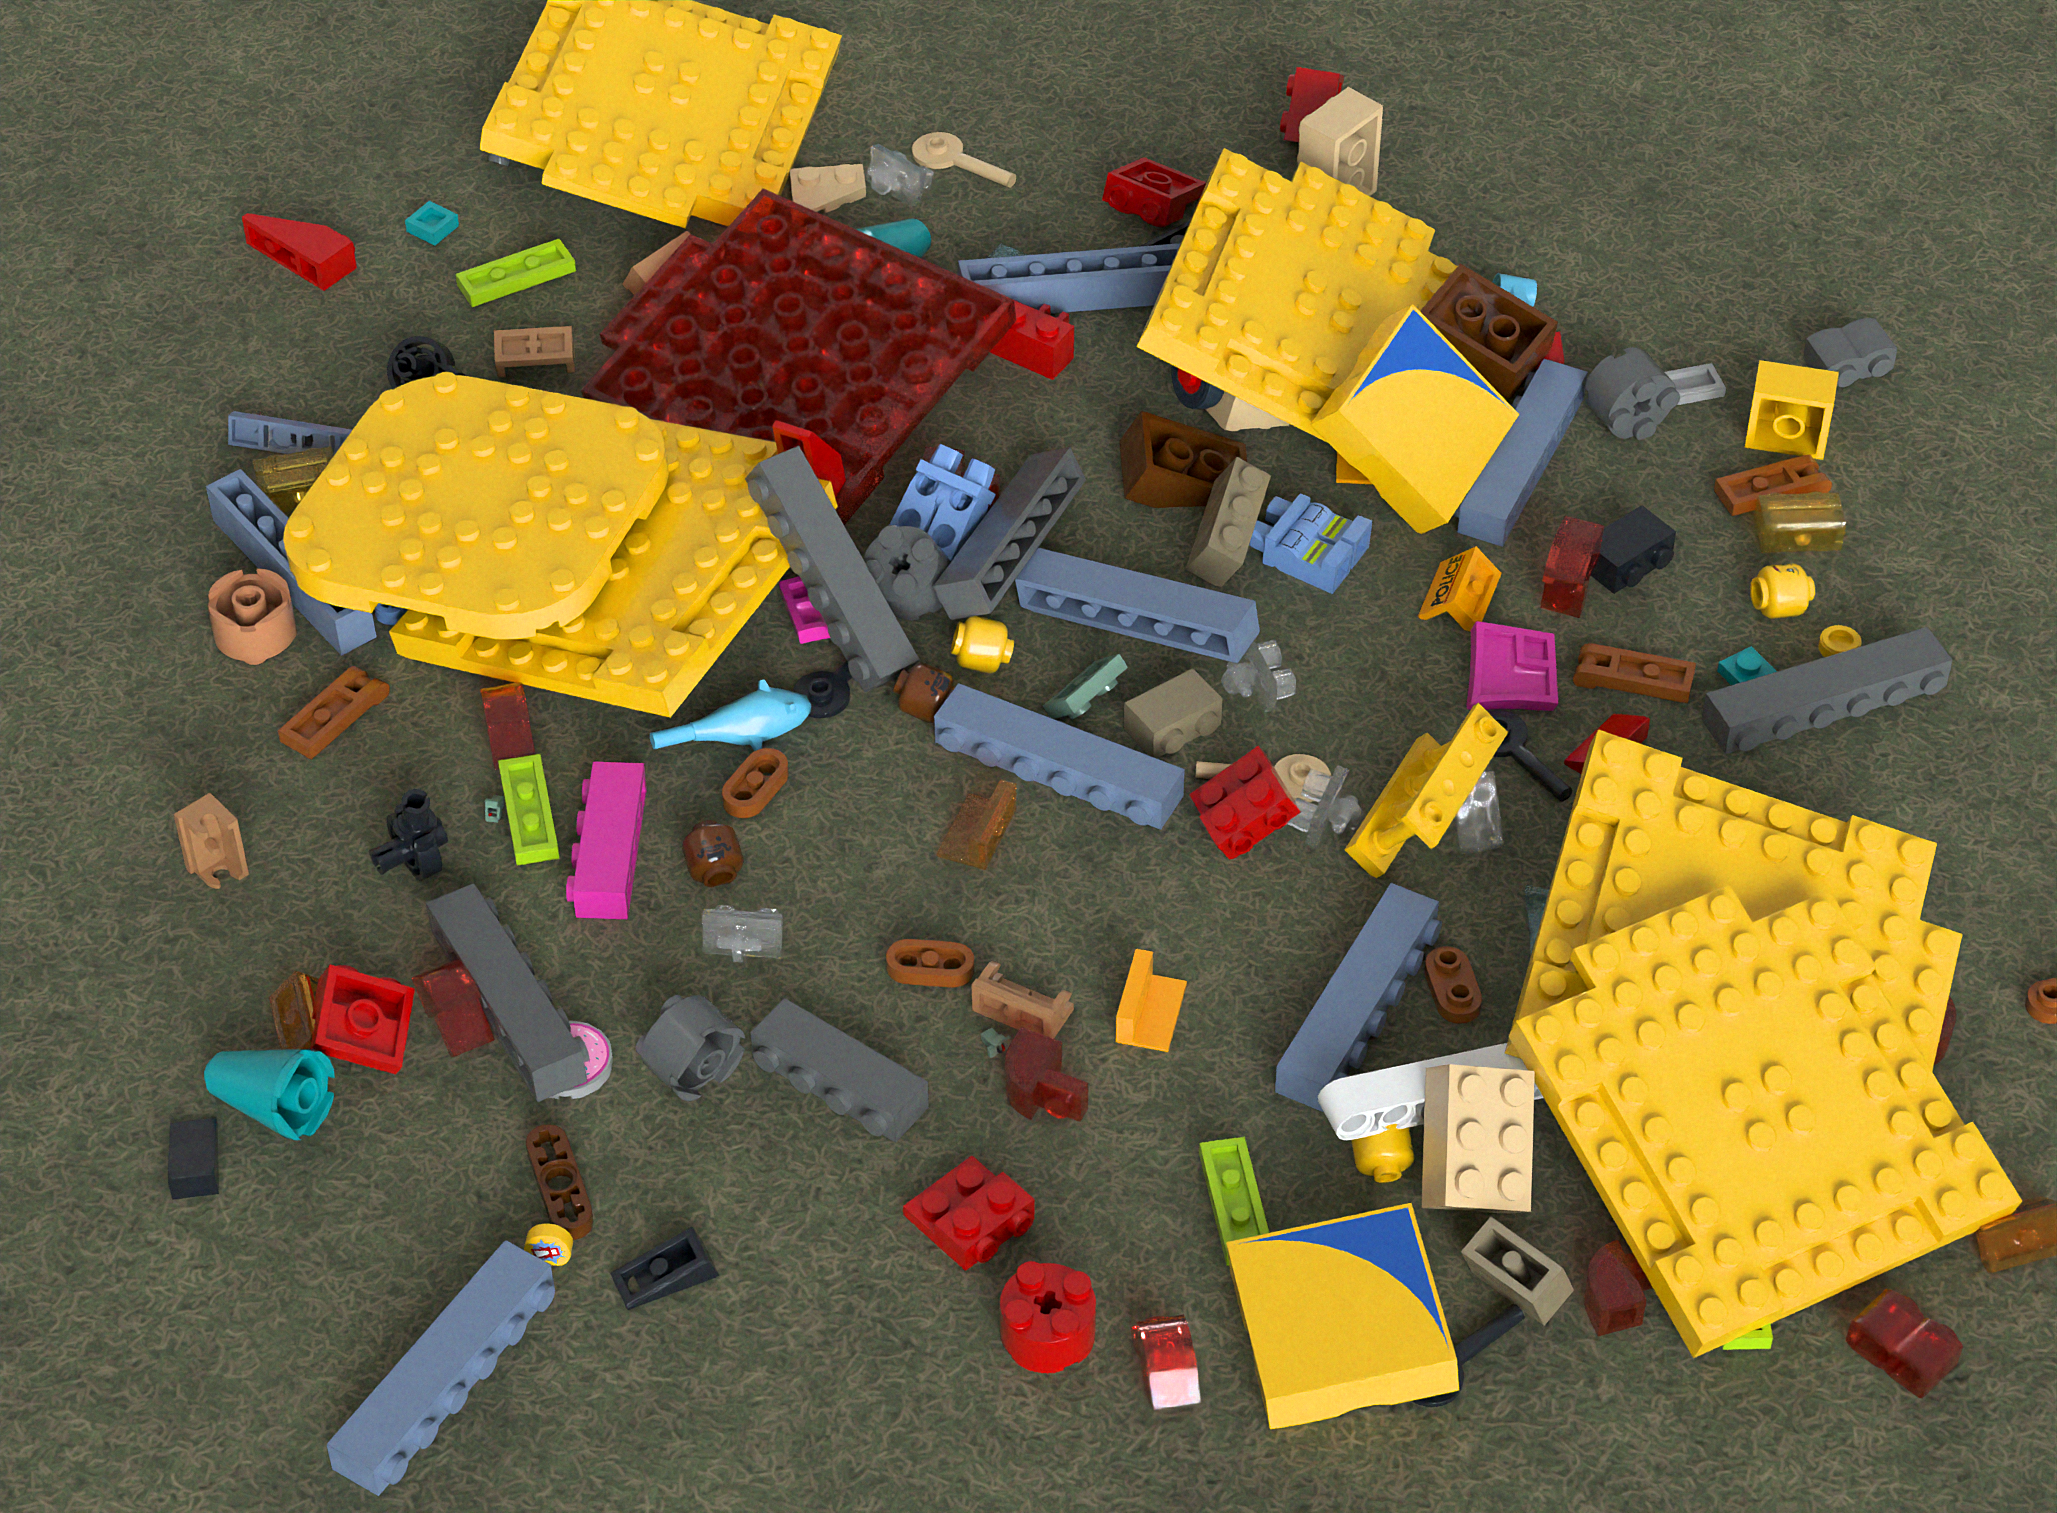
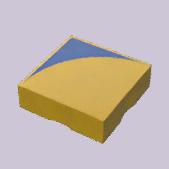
[1310,304,1519,534]
[1226,1203,1459,1429]

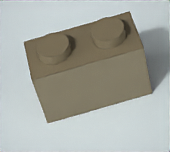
[1124,668,1222,758]
[1461,1217,1574,1326]

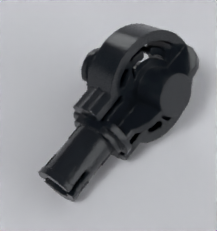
[387,336,465,389]
[369,789,448,881]

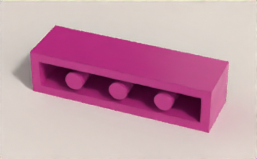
[566,762,647,919]

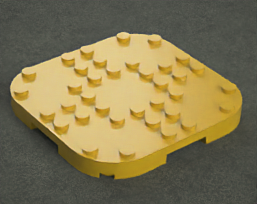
[283,372,669,639]

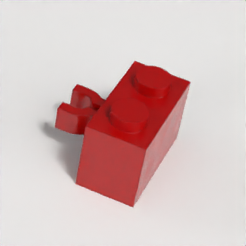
[1280,67,1344,143]
[989,298,1074,380]

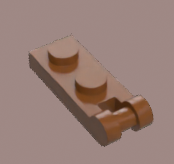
[1714,454,1832,516]
[1573,643,1696,703]
[278,666,390,760]

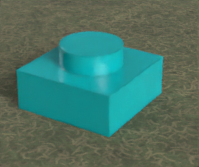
[405,201,459,246]
[1717,646,1777,685]

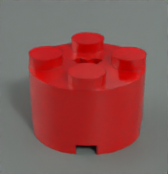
[1000,1261,1096,1373]

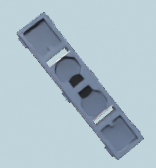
[228,411,352,461]

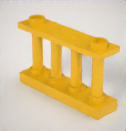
[1344,703,1508,878]

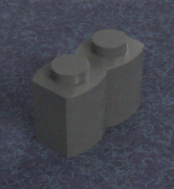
[1803,318,1898,387]

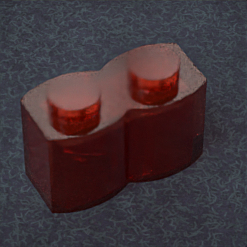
[1846,1288,1964,1399]

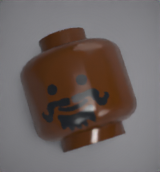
[893,662,955,723]
[682,820,744,887]

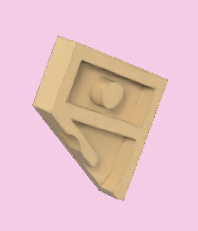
[790,164,866,224]

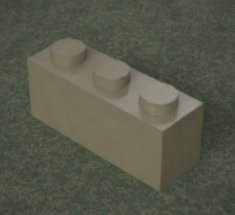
[1185,457,1271,587]

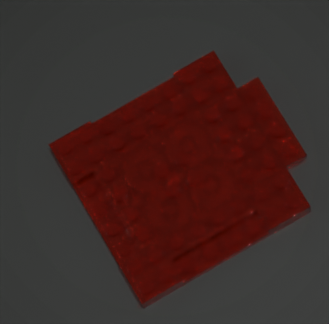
[581,188,1017,525]

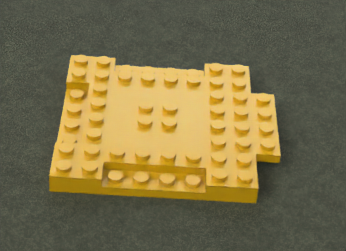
[480,0,842,236]
[1137,148,1458,443]
[389,419,838,718]
[1504,730,1962,1071]
[1509,885,2022,1358]

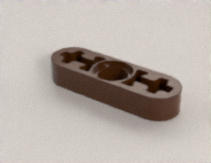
[526,1124,594,1240]

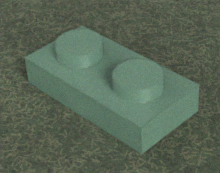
[1043,654,1128,719]

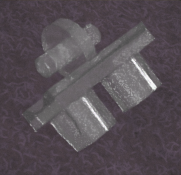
[864,144,934,207]
[1221,640,1296,713]
[1287,765,1364,848]
[1455,770,1504,854]
[702,905,783,963]

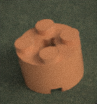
[208,568,297,665]

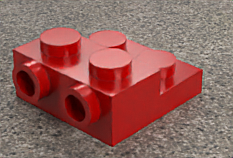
[1102,157,1206,227]
[1189,745,1301,860]
[310,964,415,1074]
[903,1156,1035,1271]

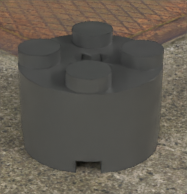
[1585,347,1680,440]
[863,525,951,621]
[635,995,745,1101]

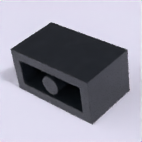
[1580,505,1676,594]

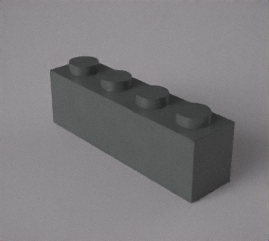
[751,998,929,1143]

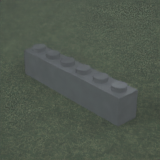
[745,446,920,693]
[933,447,1086,620]
[1701,627,1953,754]
[425,883,589,1102]

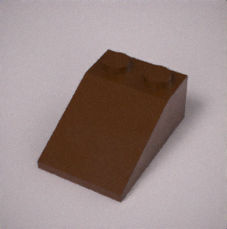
[1420,263,1558,400]
[1119,411,1247,508]

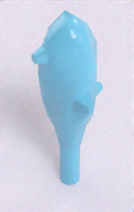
[650,679,811,751]

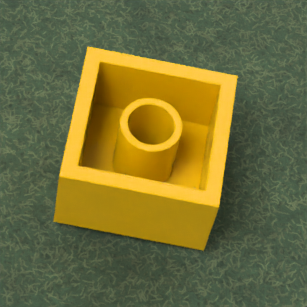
[1745,360,1839,460]

